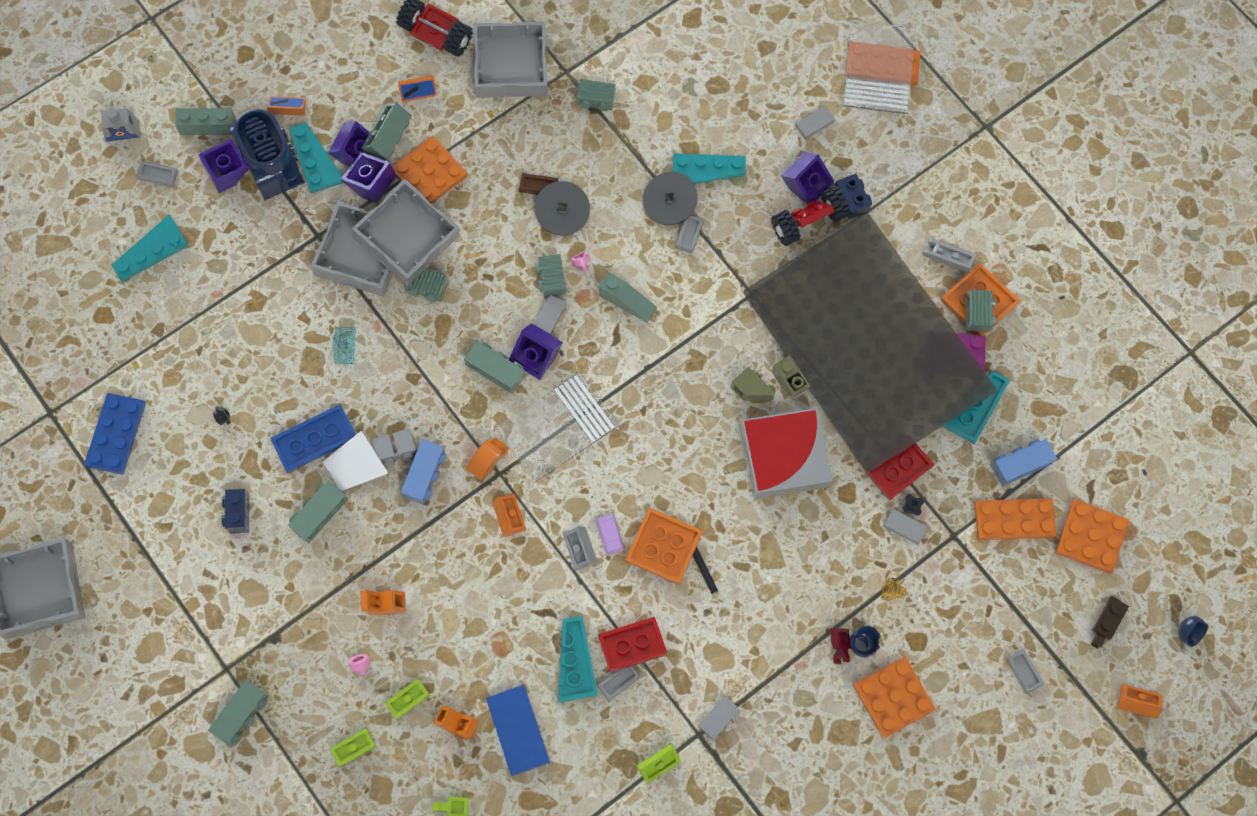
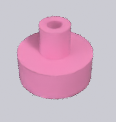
[571,252,591,271]
[349,654,370,675]

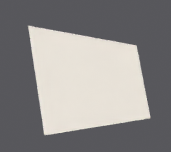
[323,431,388,491]

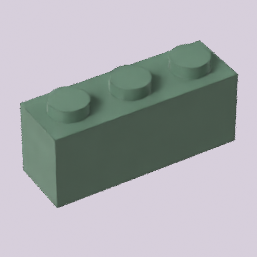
[362,102,412,160]
[175,108,236,135]
[464,341,525,394]
[288,481,348,544]
[208,679,268,747]

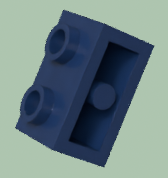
[835,174,872,220]
[222,489,250,534]

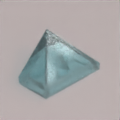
[333,327,356,364]

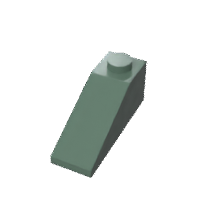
[599,273,657,323]

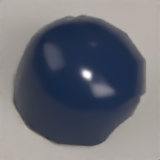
[1178,616,1209,647]
[850,625,881,658]

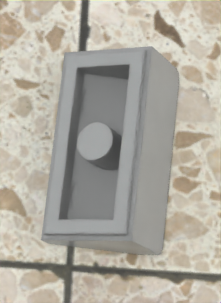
[563,526,598,570]

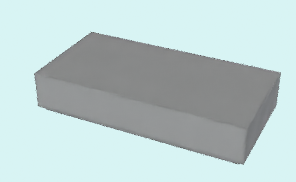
[795,106,835,140]
[136,161,179,187]
[675,215,704,254]
[534,295,567,335]
[883,509,928,545]
[1006,649,1044,694]
[597,666,641,702]
[698,696,740,740]

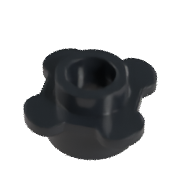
[213,406,231,425]
[902,494,924,516]

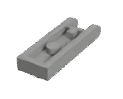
[923,239,977,272]

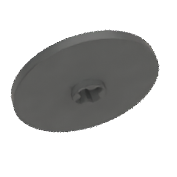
[643,172,698,225]
[535,181,590,236]

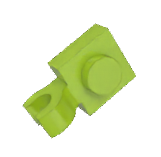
[432,796,469,816]

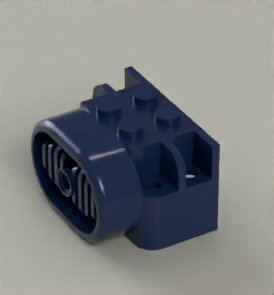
[230,109,305,201]

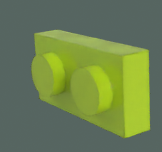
[385,679,430,720]
[330,728,376,767]
[637,744,681,784]

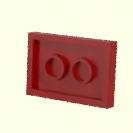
[864,436,934,501]
[598,617,667,673]

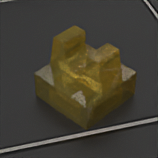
[881,577,907,601]

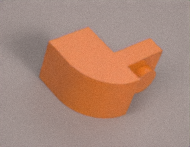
[466,438,510,480]
[360,590,406,616]
[433,705,479,740]

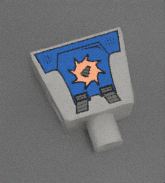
[101,108,141,142]

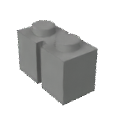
[372,428,417,466]

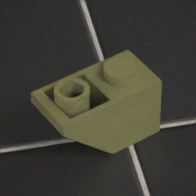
[772,356,811,397]
[730,367,775,401]

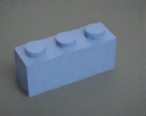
[400,439,447,505]
[991,439,1057,486]

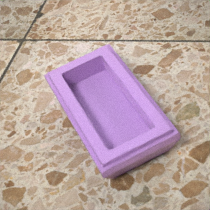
[595,514,625,556]

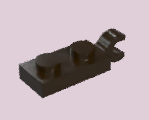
[1091,596,1129,649]

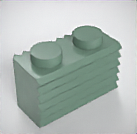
[577,79,616,111]
[535,254,566,297]
[404,269,448,302]
[966,289,996,332]

